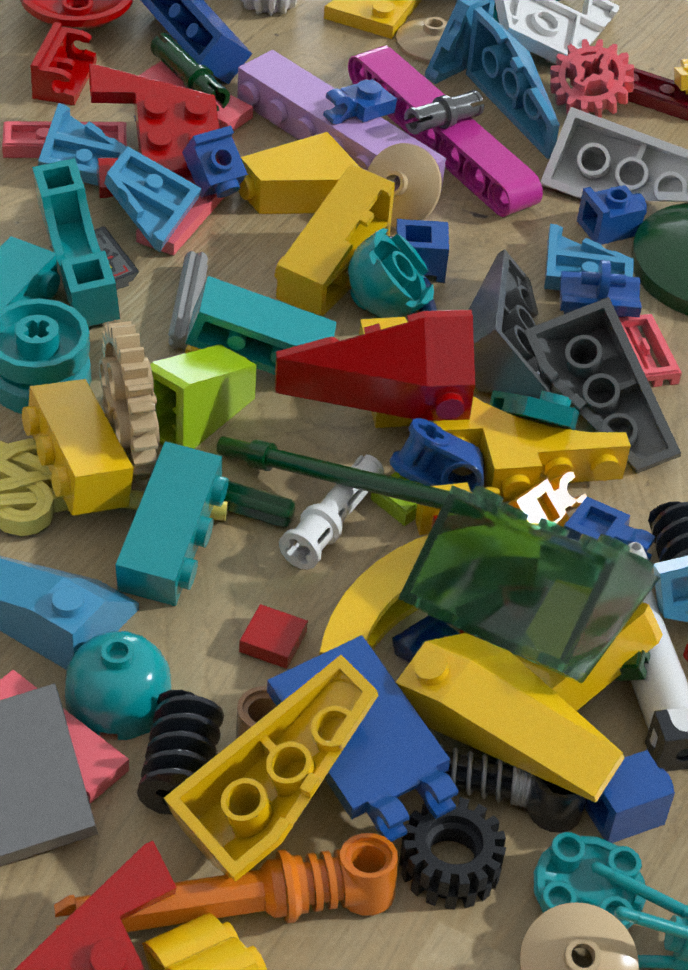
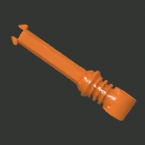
[54,833,398,932]

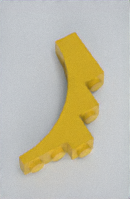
[359,317,631,502]

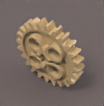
[99,321,160,481]

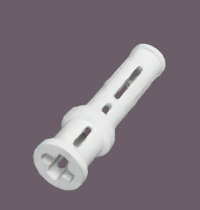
[279,454,384,570]

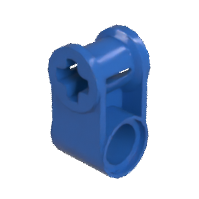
[389,418,484,492]

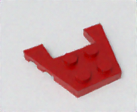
[89,64,220,198]
[14,840,177,970]

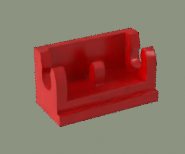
[30,22,97,106]

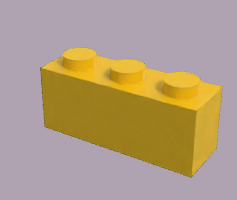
[22,379,133,516]

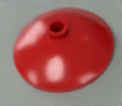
[20,0,134,30]

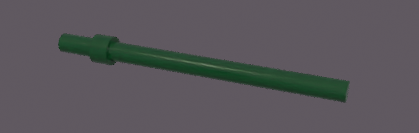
[216,436,482,518]

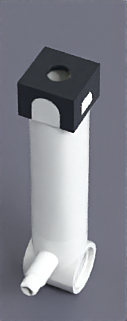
[585,542,688,772]

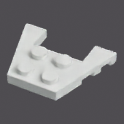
[495,0,620,64]

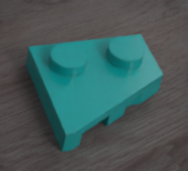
[489,390,579,430]

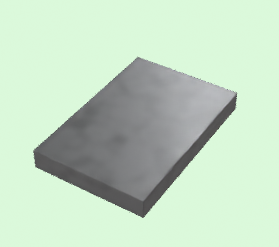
[0,683,98,866]

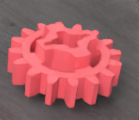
[550,39,634,118]

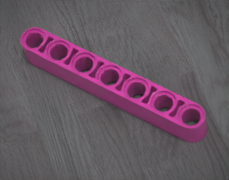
[348,45,543,217]

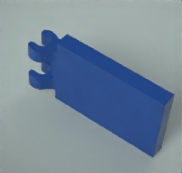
[267,635,458,842]

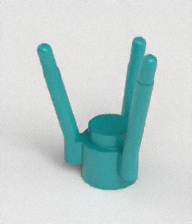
[591,862,688,970]

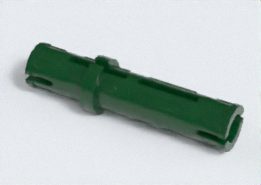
[150,33,230,111]

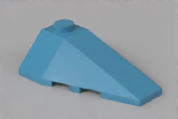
[466,7,560,159]
[0,556,139,670]

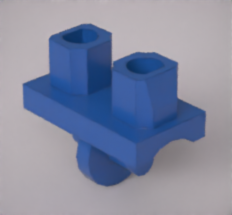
[560,260,642,317]

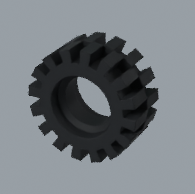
[399,797,506,909]

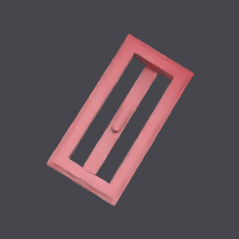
[618,314,682,387]

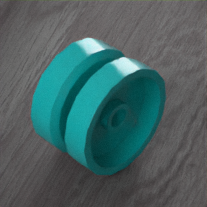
[0,298,91,414]

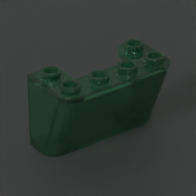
[398,485,660,684]

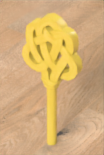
[0,438,228,536]

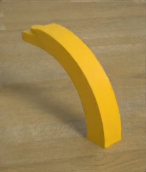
[319,521,542,655]

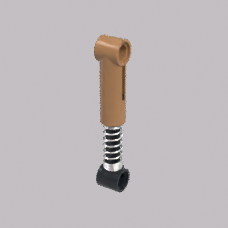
[236,686,587,833]

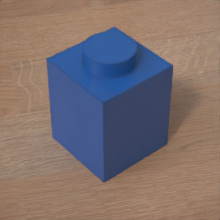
[585,750,675,843]

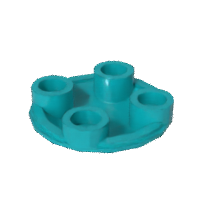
[533,832,646,930]

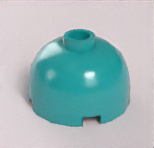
[348,228,434,318]
[65,631,172,740]

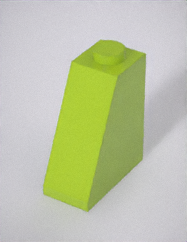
[150,344,256,449]

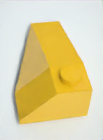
[395,633,624,803]
[164,655,379,882]

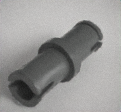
[404,90,484,135]

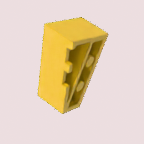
[274,164,395,317]

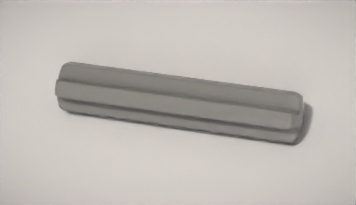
[168,251,208,350]

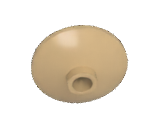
[396,17,448,63]
[367,143,442,227]
[519,903,639,970]

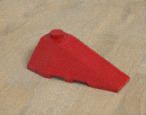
[274,310,475,421]

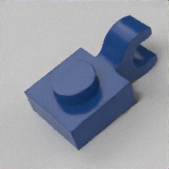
[323,79,397,124]
[562,497,655,563]

